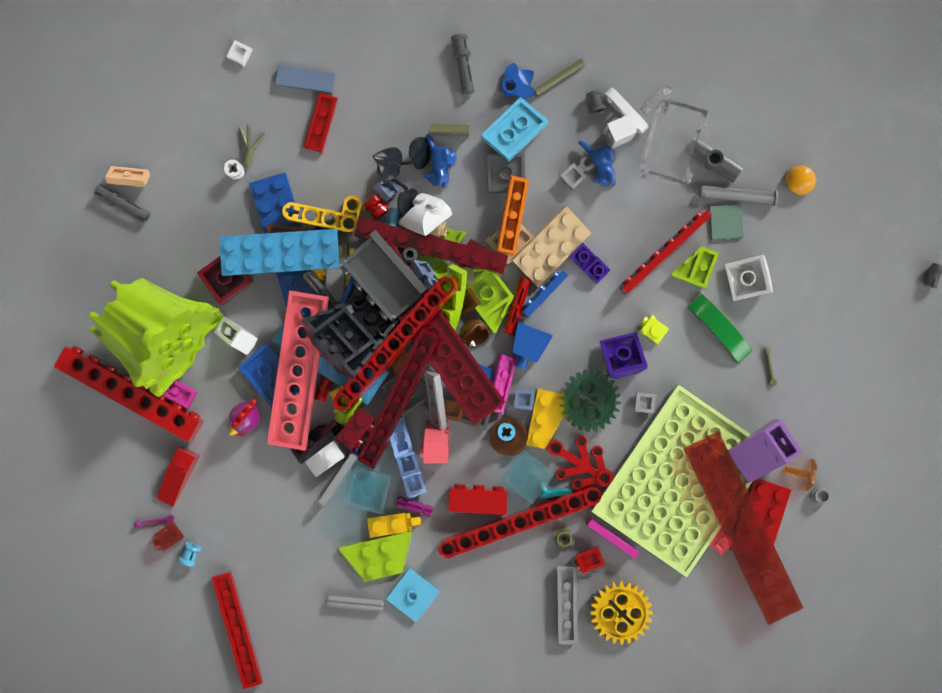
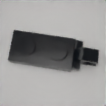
[290,419,342,464]

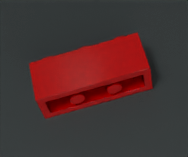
[449,483,508,515]

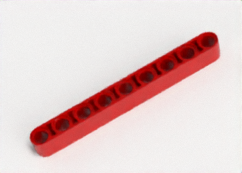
[333,277,459,411]
[438,486,602,558]

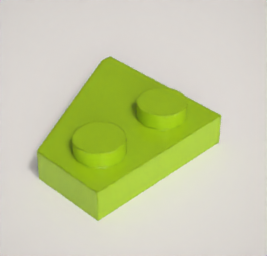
[670,246,719,289]

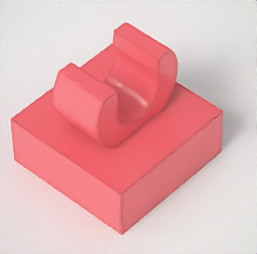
[709,529,734,556]

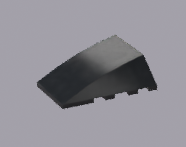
[301,293,399,379]

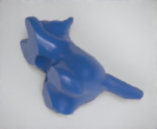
[424,134,457,188]
[578,141,616,187]

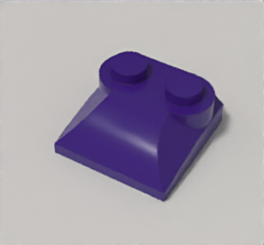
[600,332,648,379]

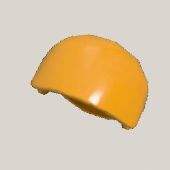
[785,165,816,195]

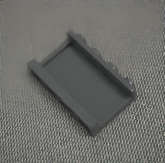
[340,230,428,322]

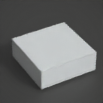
[226,40,253,67]

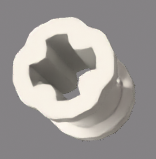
[224,160,245,180]

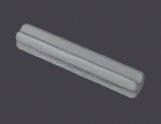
[327,596,384,612]

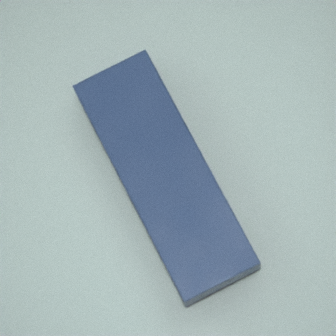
[276,65,336,94]

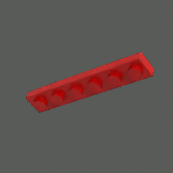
[620,210,712,295]
[211,571,263,689]

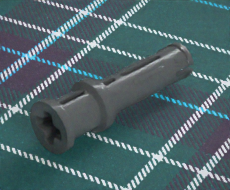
[451,34,475,94]

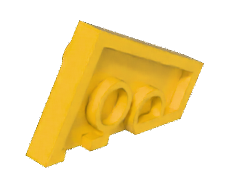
[526,389,575,449]

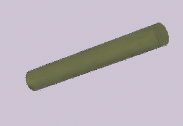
[534,59,585,96]

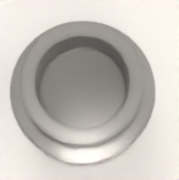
[811,486,831,505]

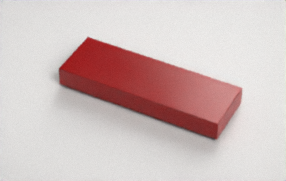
[304,93,338,154]

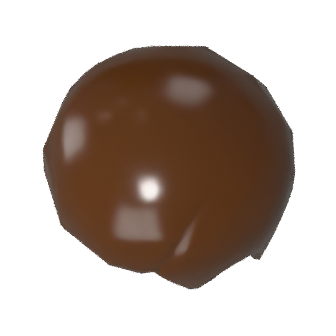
[459,319,490,347]

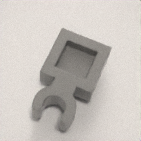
[560,156,594,191]

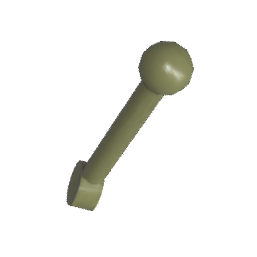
[763,347,777,386]

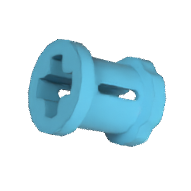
[498,423,515,441]
[178,542,201,567]

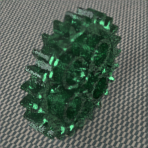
[559,369,621,432]

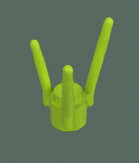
[333,385,363,425]

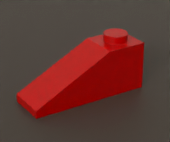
[156,447,200,507]

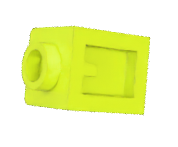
[639,315,669,344]

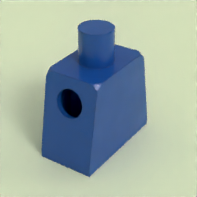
[511,322,553,370]

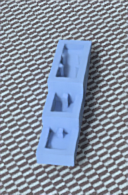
[390,417,427,498]

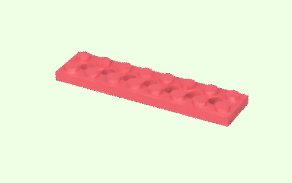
[267,291,329,451]

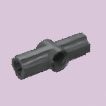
[685,137,743,183]

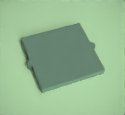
[709,203,744,241]

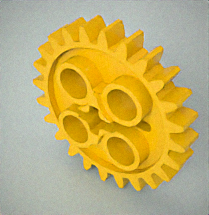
[589,580,653,645]

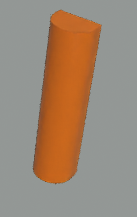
[496,175,529,256]

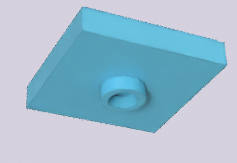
[386,568,440,622]

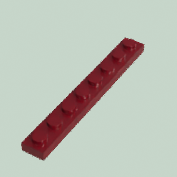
[354,217,508,275]
[357,327,441,470]

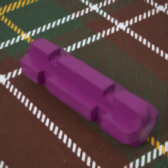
[396,496,433,517]

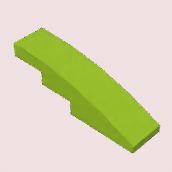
[441,264,467,331]

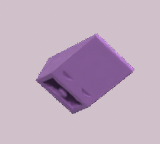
[726,419,803,483]

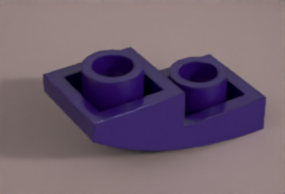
[569,243,610,284]

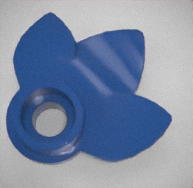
[500,63,535,99]

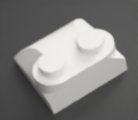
[399,193,452,236]
[725,255,773,301]

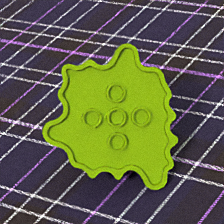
[88,278,224,397]

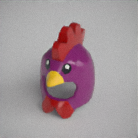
[229,399,261,437]

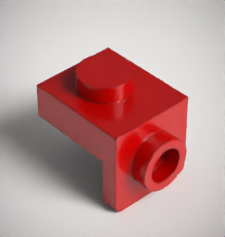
[574,546,605,574]

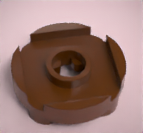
[490,417,528,456]

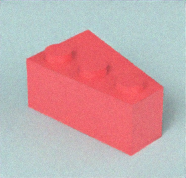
[420,420,449,463]

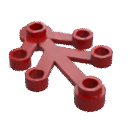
[547,435,614,490]

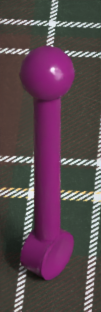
[134,515,174,528]

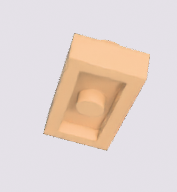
[105,166,150,187]

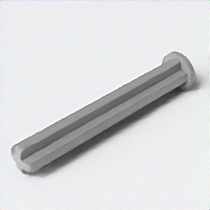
[700,185,778,206]

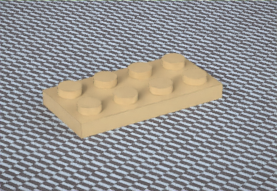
[511,205,591,287]

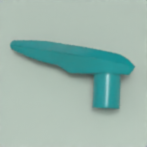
[538,483,575,499]

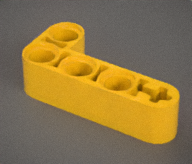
[282,196,361,233]

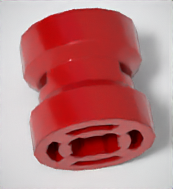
[363,194,390,221]

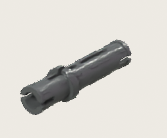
[94,184,151,223]

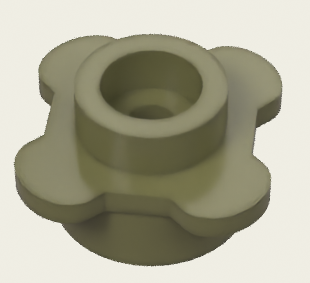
[553,527,575,550]

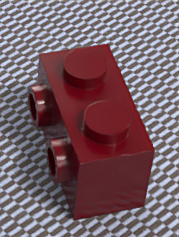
[336,407,375,451]

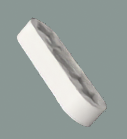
[603,88,649,135]

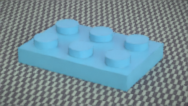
[481,97,548,162]

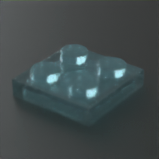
[502,450,556,504]

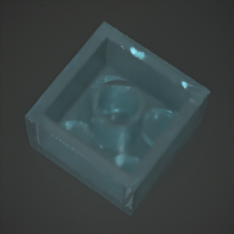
[345,465,394,514]

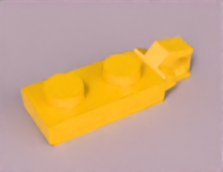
[367,512,422,538]

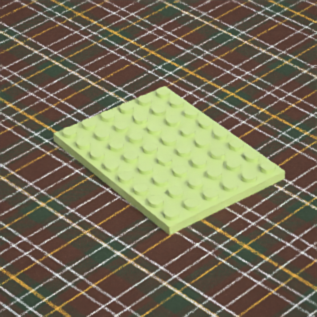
[591,385,752,577]

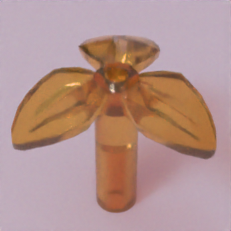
[784,459,817,491]

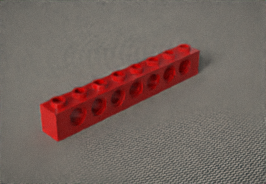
[53,345,204,442]

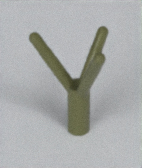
[239,124,266,166]

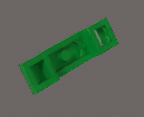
[687,294,753,363]

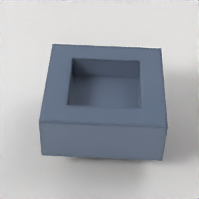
[373,179,400,202]
[513,389,535,410]

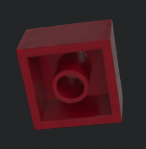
[197,255,254,305]

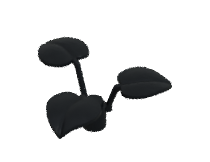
[372,137,431,218]

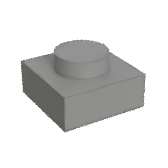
[634,392,656,413]

